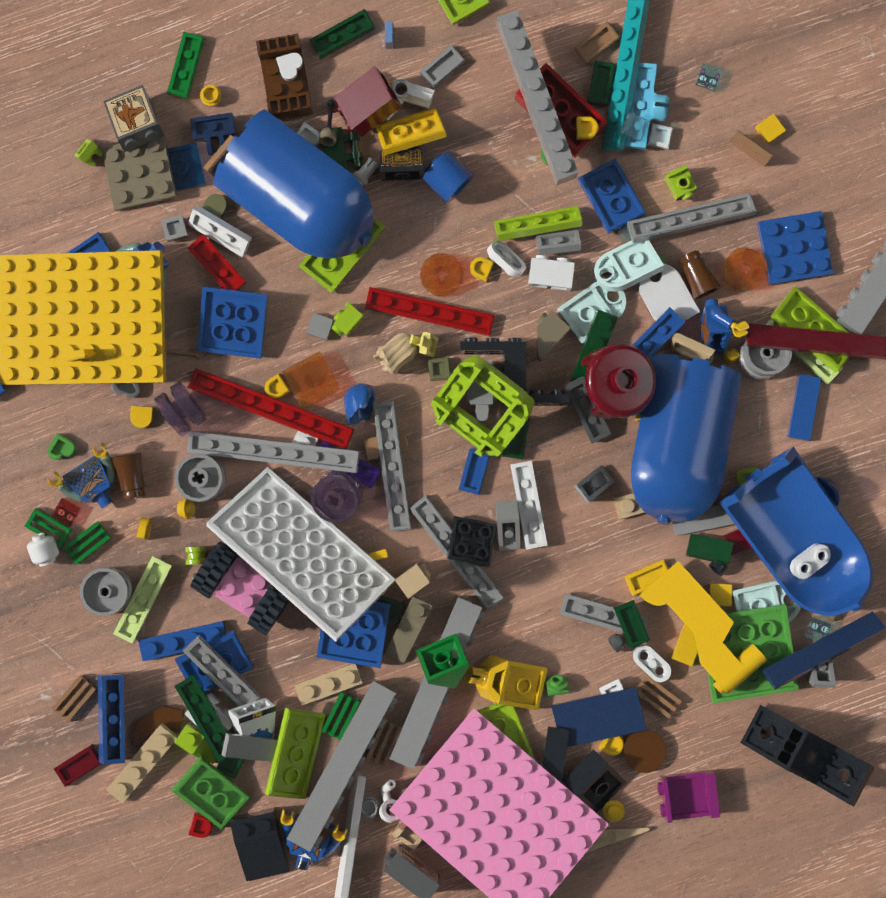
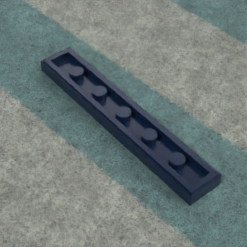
[762,611,886,690]

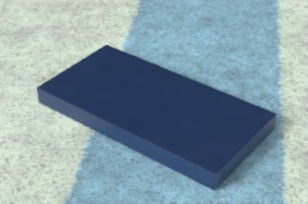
[551,686,647,747]

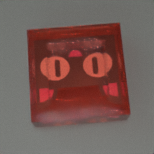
[51,498,82,527]

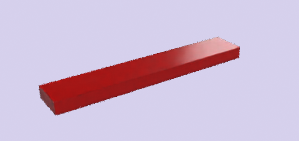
[365,287,495,337]

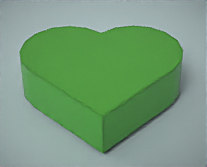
[48,433,77,460]

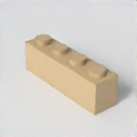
[395,562,432,598]

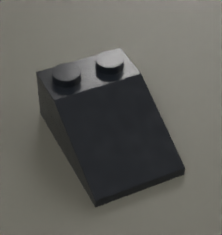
[230,807,289,882]

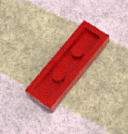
[187,234,247,290]

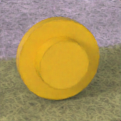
[200,85,222,107]
[177,498,195,520]
[603,800,625,822]

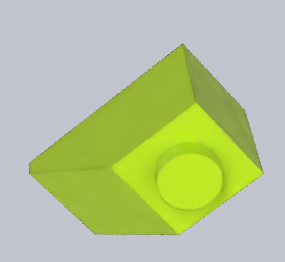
[174,721,217,764]

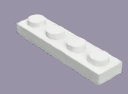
[510,461,548,549]

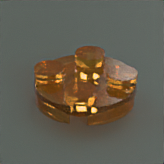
[723,247,767,291]
[420,253,463,297]

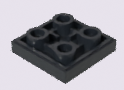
[447,516,497,567]

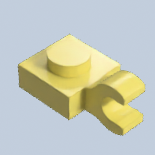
[410,332,439,358]

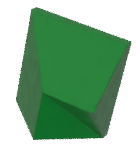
[416,633,469,689]

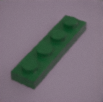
[569,309,618,383]
[174,674,229,762]

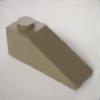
[385,595,433,663]

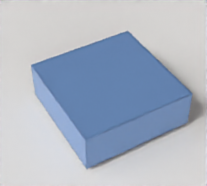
[385,21,394,49]

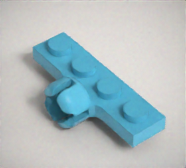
[625,63,670,150]

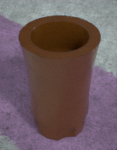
[680,250,721,300]
[111,452,145,499]

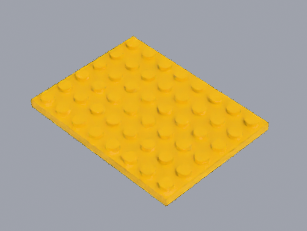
[0,250,166,385]

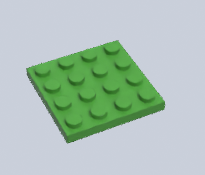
[707,603,799,704]

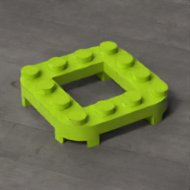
[431,355,534,457]

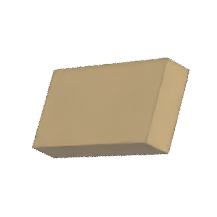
[671,332,715,365]

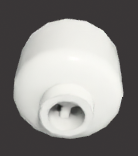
[27,533,59,567]

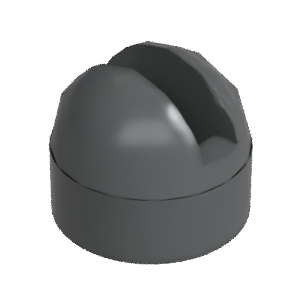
[607,634,626,653]

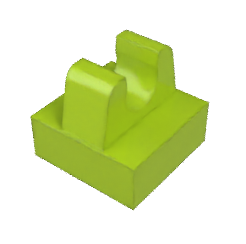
[74,139,103,166]

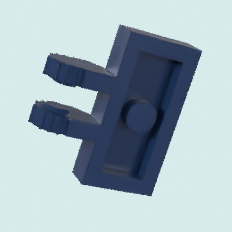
[190,112,236,156]

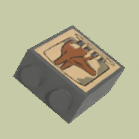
[103,85,164,152]
[383,844,440,898]

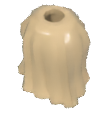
[373,333,418,375]

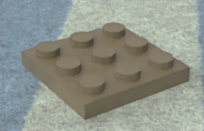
[101,135,178,211]

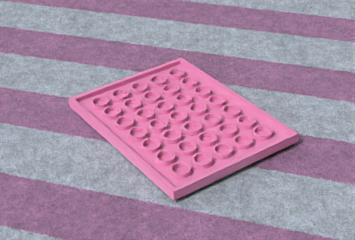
[389,708,609,898]

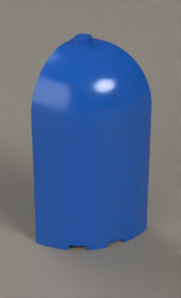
[213,109,374,258]
[631,354,742,525]
[719,447,873,616]

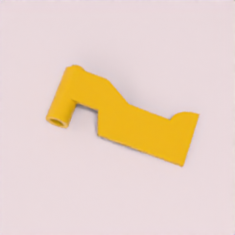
[639,561,767,695]

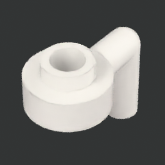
[379,780,399,823]

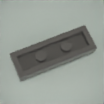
[564,376,611,443]

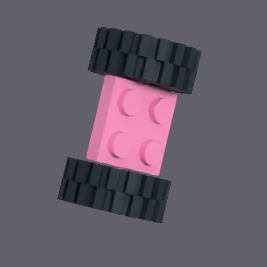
[190,541,289,636]

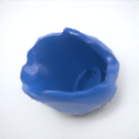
[344,383,375,424]

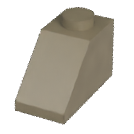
[536,311,570,362]

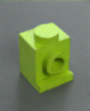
[664,164,697,201]
[331,302,364,337]

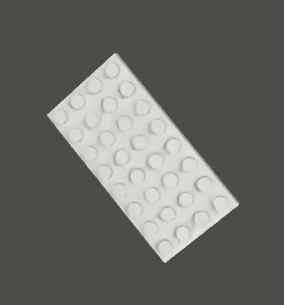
[206,467,395,642]

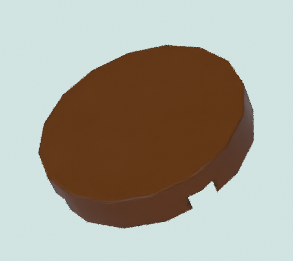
[623,729,666,773]

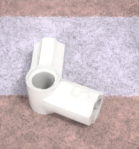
[385,79,435,121]

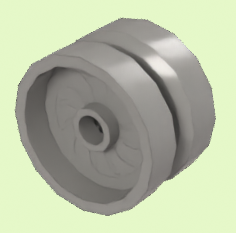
[738,339,792,380]
[175,454,227,502]
[80,567,133,616]

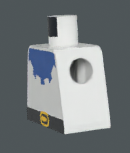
[228,698,276,738]

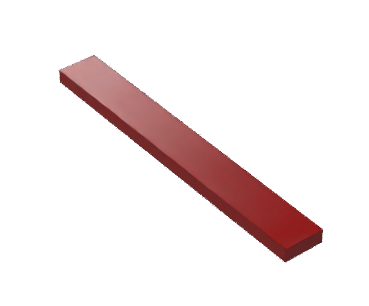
[187,368,355,449]

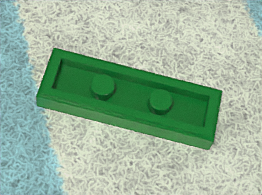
[167,32,205,100]

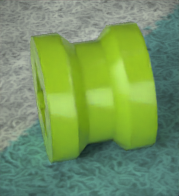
[185,547,207,565]

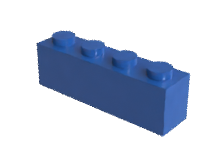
[98,673,125,765]

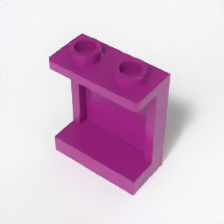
[657,770,720,823]

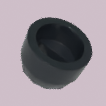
[709,562,728,576]

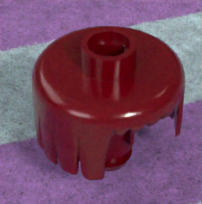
[581,344,656,420]

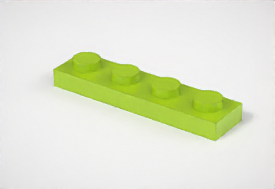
[494,206,582,241]

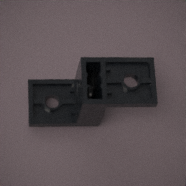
[460,338,570,406]
[740,705,875,807]

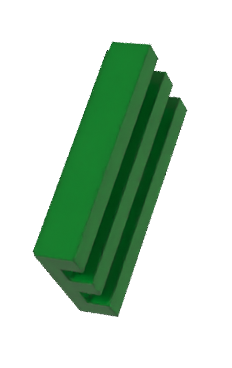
[24,508,74,548]
[63,521,111,565]
[322,692,360,740]

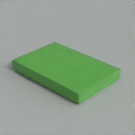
[172,756,251,830]

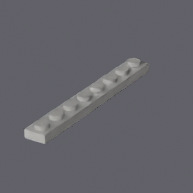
[187,431,360,473]

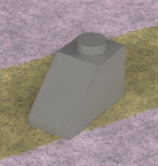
[495,501,521,551]

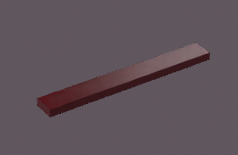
[746,323,886,360]

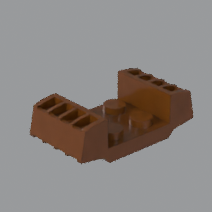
[256,33,313,120]

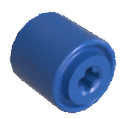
[423,151,474,203]

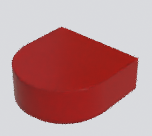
[188,812,213,838]

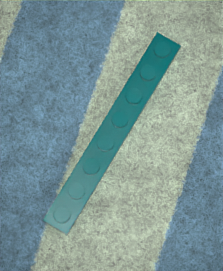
[602,0,650,152]

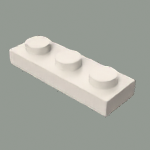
[188,205,252,257]

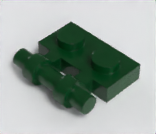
[322,127,363,170]

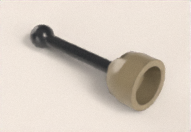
[319,99,337,146]

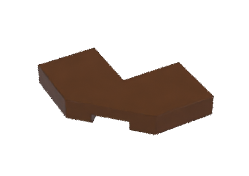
[131,705,185,746]

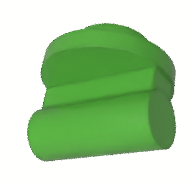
[546,675,569,696]

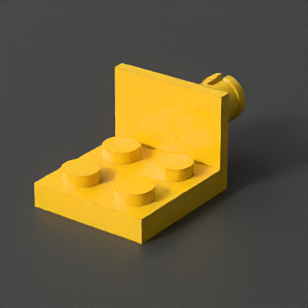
[464,654,548,710]

